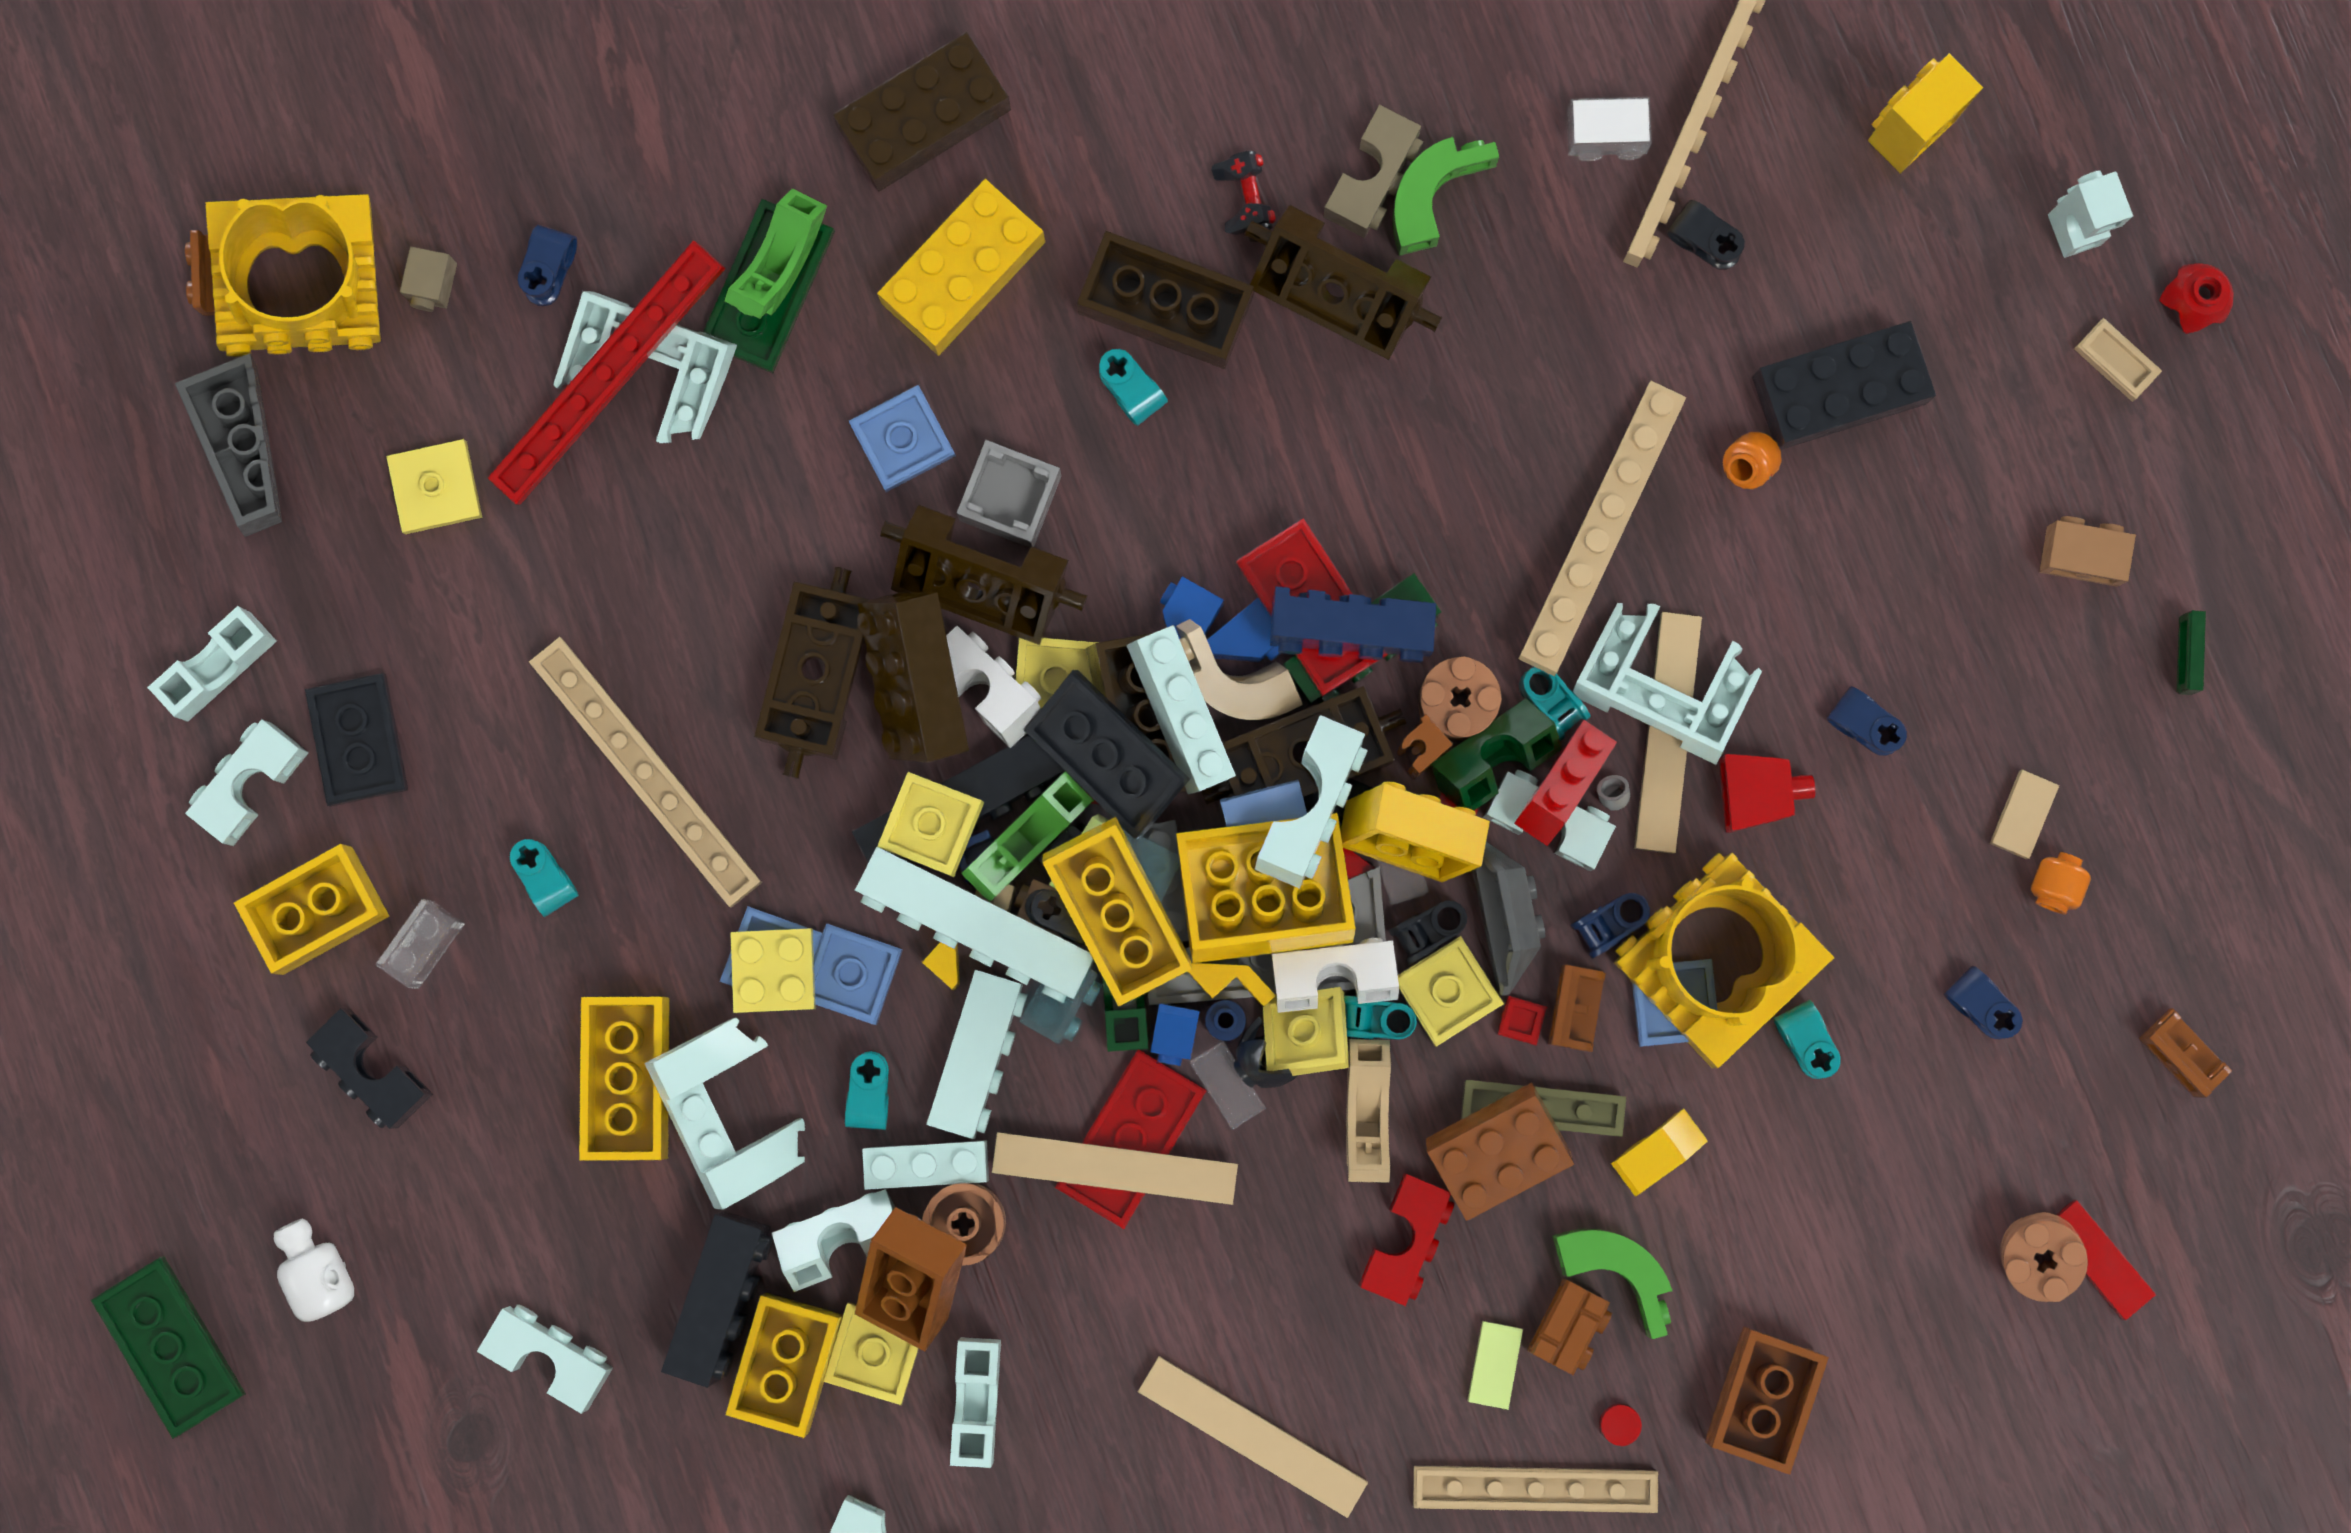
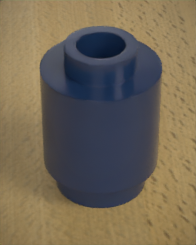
[1205,1000,1246,1041]

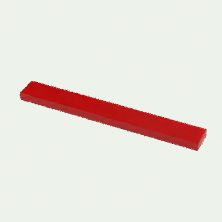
[488,240,726,505]

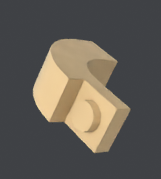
[1176,619,1303,720]
[1346,1039,1391,1183]

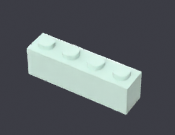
[1126,625,1236,794]
[927,970,1028,1139]

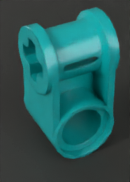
[1099,349,1168,426]
[1519,667,1591,742]
[510,839,579,917]
[1344,996,1417,1040]
[1774,1000,1841,1079]
[845,1051,889,1130]

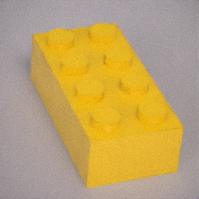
[877,179,1045,356]
[1042,817,1192,1007]
[579,997,669,1160]

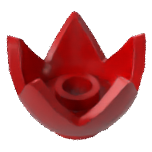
[2159,263,2234,334]

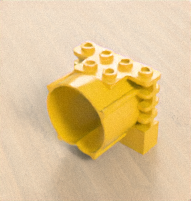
[205,194,381,357]
[1614,852,1835,1068]

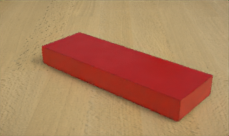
[2056,1200,2156,1321]

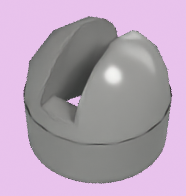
[1597,775,1630,810]

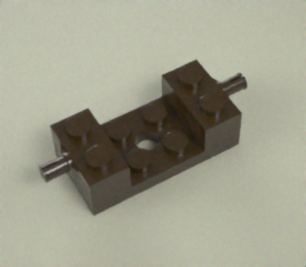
[1245,205,1442,360]
[880,505,1088,645]
[754,567,869,779]
[1201,686,1406,805]

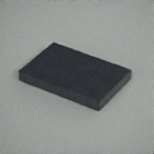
[305,673,408,807]

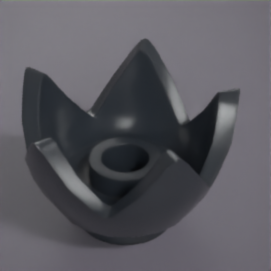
[1233,1016,1298,1088]

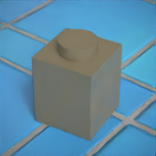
[400,246,457,312]

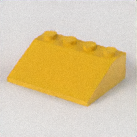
[1176,813,1356,964]

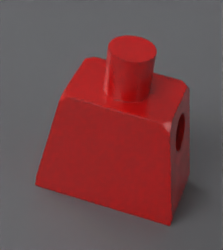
[1719,754,1815,833]

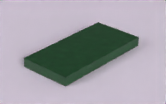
[703,199,835,374]
[91,1256,246,1439]

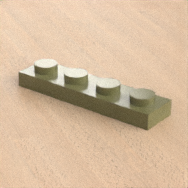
[1461,1080,1626,1137]

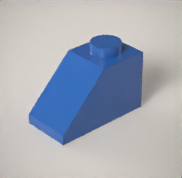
[1160,577,1224,662]
[1207,598,1282,663]
[1151,1004,1200,1066]

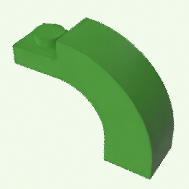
[1392,137,1499,256]
[725,189,827,319]
[961,771,1094,903]
[1552,1228,1672,1339]

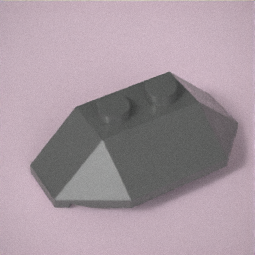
[1472,842,1546,996]

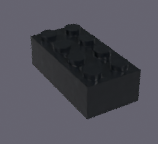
[1752,321,1936,450]
[661,1211,774,1388]

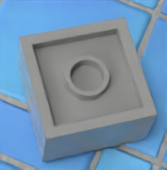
[957,440,1062,548]

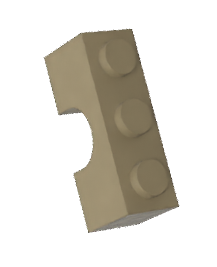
[1323,104,1424,238]

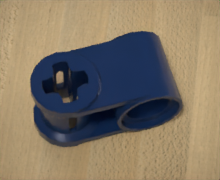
[517,225,577,306]
[1827,686,1907,756]
[1570,893,1650,959]
[1944,965,2023,1039]

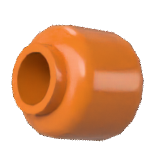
[1723,432,1782,489]
[2031,852,2091,915]

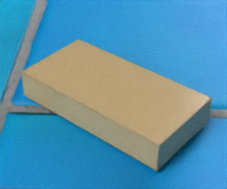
[2074,318,2162,402]
[1989,770,2060,859]

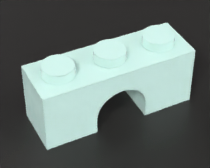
[2048,171,2133,258]
[147,606,277,722]
[185,719,309,846]
[1483,770,1616,871]
[863,1140,989,1190]
[772,1189,895,1292]
[477,1304,613,1414]
[950,1337,1001,1468]

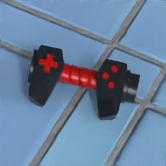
[1211,151,1276,242]

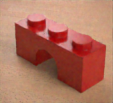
[1514,720,1617,846]
[1358,1173,1455,1306]

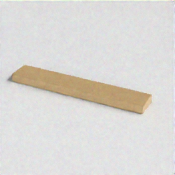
[1634,612,1702,854]
[992,1132,1238,1205]
[1138,1356,1368,1518]
[1413,1466,1658,1513]

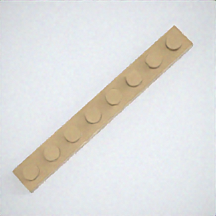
[1623,0,1765,268]
[1518,381,1686,676]
[529,637,762,908]

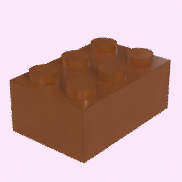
[1426,1083,1574,1221]
[855,1207,967,1352]
[1705,1326,1829,1475]

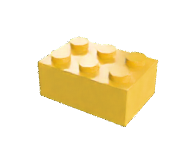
[1868,53,1983,174]
[1340,782,1490,882]
[234,844,390,975]
[725,1293,843,1438]

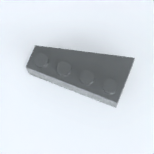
[175,353,282,537]

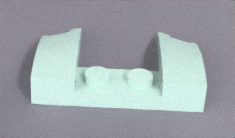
[553,291,737,443]
[1573,603,1762,765]
[644,1018,805,1210]

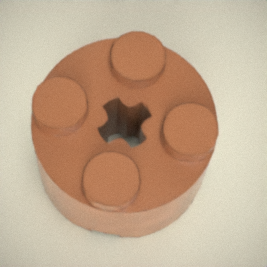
[1418,656,1502,741]
[922,1183,1006,1266]
[2000,1212,2088,1302]

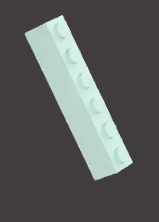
[855,847,1094,1003]

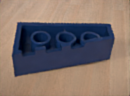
[1270,586,1436,663]

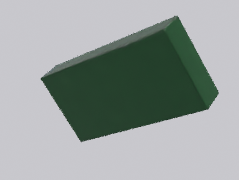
[2176,610,2206,695]

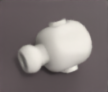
[274,1218,354,1322]

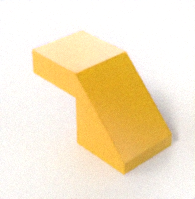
[922,942,960,990]
[1187,963,1276,1007]
[1611,1109,1708,1196]

